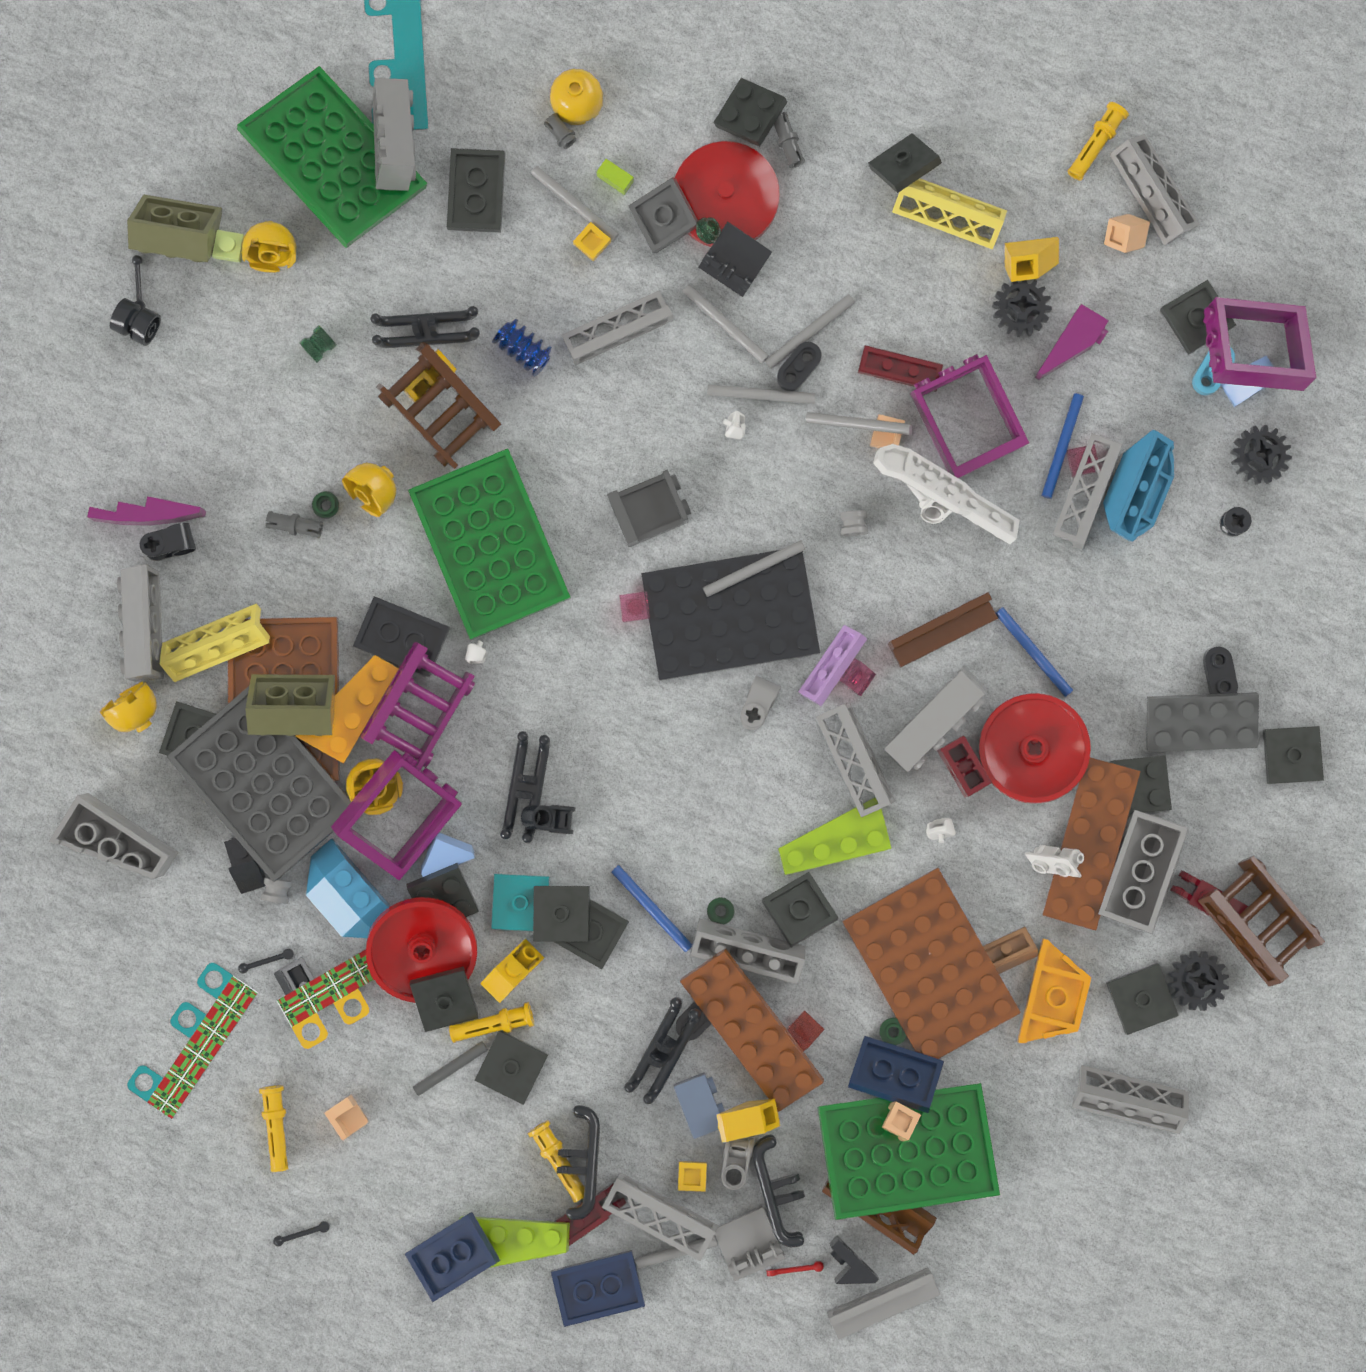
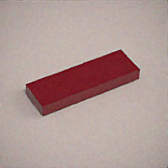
[858,345,943,392]

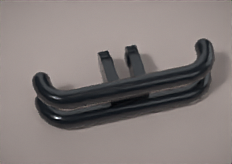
[370,306,480,348]
[500,731,550,843]
[624,997,701,1104]
[557,1105,600,1220]
[752,1134,805,1248]

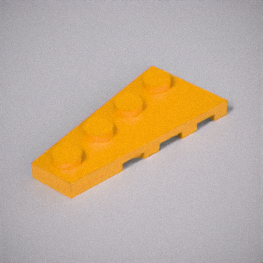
[296,655,399,764]

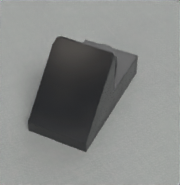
[224,838,265,894]
[829,1236,879,1284]

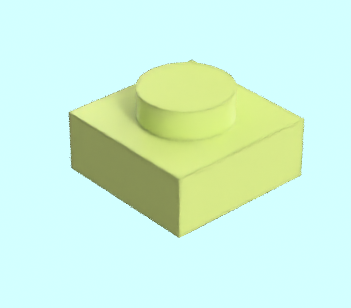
[212,230,244,263]

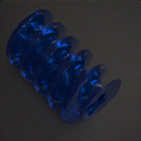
[492,319,552,377]

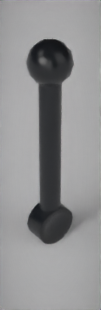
[132,255,146,310]
[238,949,294,974]
[273,1221,330,1247]

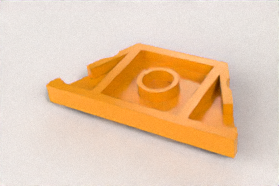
[1017,938,1091,1043]

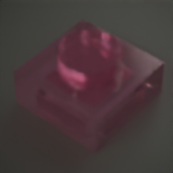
[1066,444,1100,478]
[619,592,650,622]
[839,658,876,696]

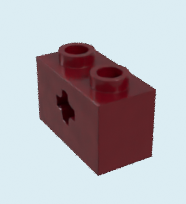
[937,735,992,798]

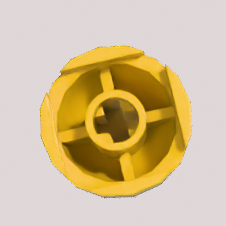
[550,68,603,125]
[242,221,296,273]
[342,462,396,517]
[100,681,157,733]
[346,758,403,815]

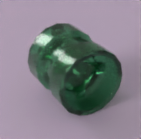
[299,325,337,363]

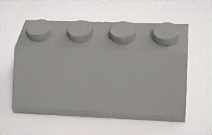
[117,564,164,681]
[1098,810,1189,935]

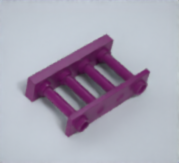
[359,642,475,769]

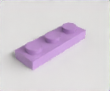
[798,625,867,706]

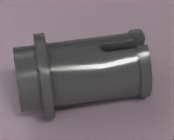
[544,113,577,149]

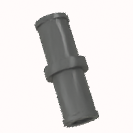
[774,112,805,168]
[266,511,323,538]

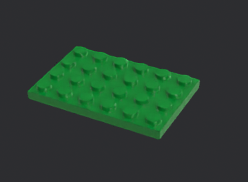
[237,66,428,248]
[408,448,571,640]
[817,1083,1000,1220]

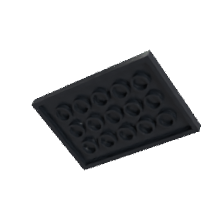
[641,550,820,681]

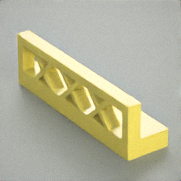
[892,178,1007,249]
[159,603,270,682]

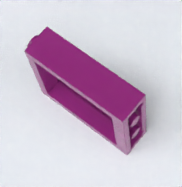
[1203,297,1317,391]
[910,354,1029,478]
[331,750,462,881]

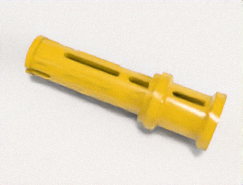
[1067,102,1129,181]
[449,1002,534,1043]
[259,1085,289,1172]
[527,1120,585,1203]

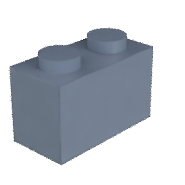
[674,1072,725,1139]

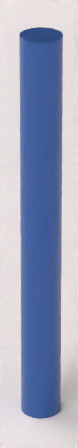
[1041,393,1084,499]
[995,607,1073,697]
[611,865,692,953]

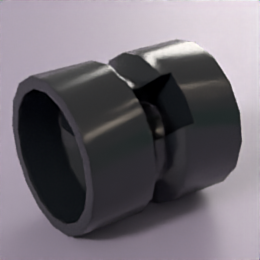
[109,298,161,346]

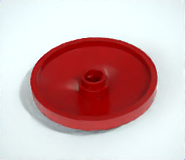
[675,141,780,247]
[979,693,1091,804]
[366,897,477,1003]

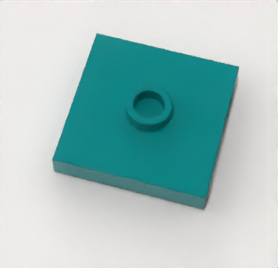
[491,874,550,931]

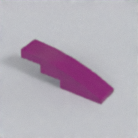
[87,496,206,526]

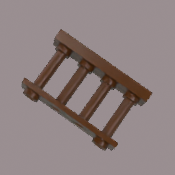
[376,342,501,469]
[1198,856,1325,987]

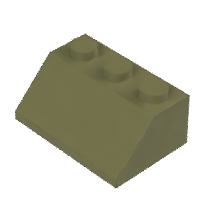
[127,194,222,262]
[245,674,335,736]

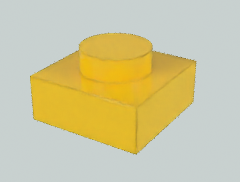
[573,222,611,262]
[678,1161,707,1192]

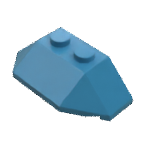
[1103,430,1174,542]
[306,838,390,938]

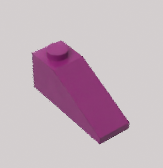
[1035,304,1109,380]

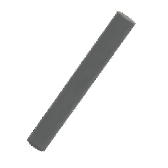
[413,1041,488,1096]

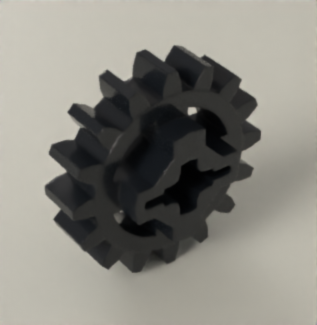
[992,280,1052,337]
[1230,425,1292,485]
[1167,951,1229,1011]

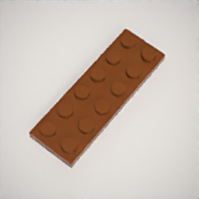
[1043,757,1140,931]
[680,948,824,1112]

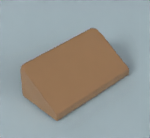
[983,927,1039,974]

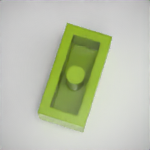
[596,159,634,195]

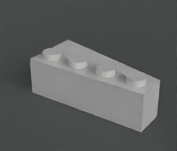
[373,78,416,191]
[884,666,987,772]
[49,793,179,879]

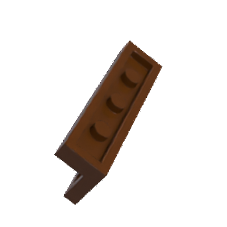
[888,592,998,668]
[822,1179,937,1255]

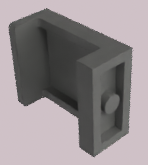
[607,469,691,547]

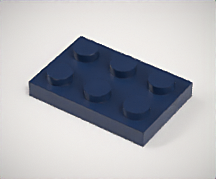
[848,1036,944,1113]
[405,1212,500,1303]
[551,1250,645,1327]

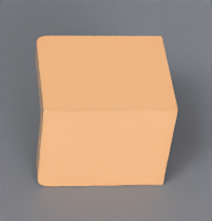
[1104,214,1150,253]
[870,414,905,448]
[324,1095,368,1140]
[882,1102,921,1141]

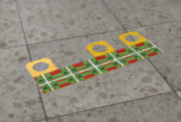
[277,949,374,1049]

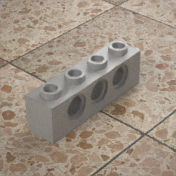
[690,918,806,984]

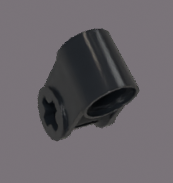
[139,523,196,561]
[521,805,576,834]

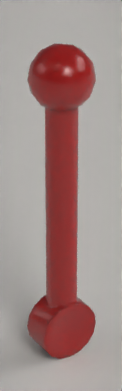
[766,1261,824,1276]

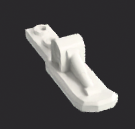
[873,444,1020,544]

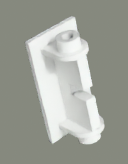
[1025,845,1084,878]

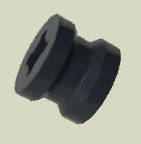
[1220,507,1252,537]

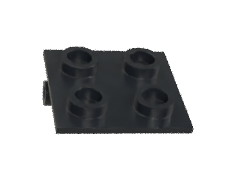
[698,221,772,297]

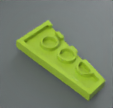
[778,797,892,875]
[459,1216,570,1268]

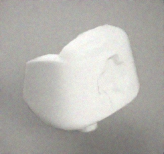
[722,411,746,440]
[465,640,488,665]
[926,818,956,843]

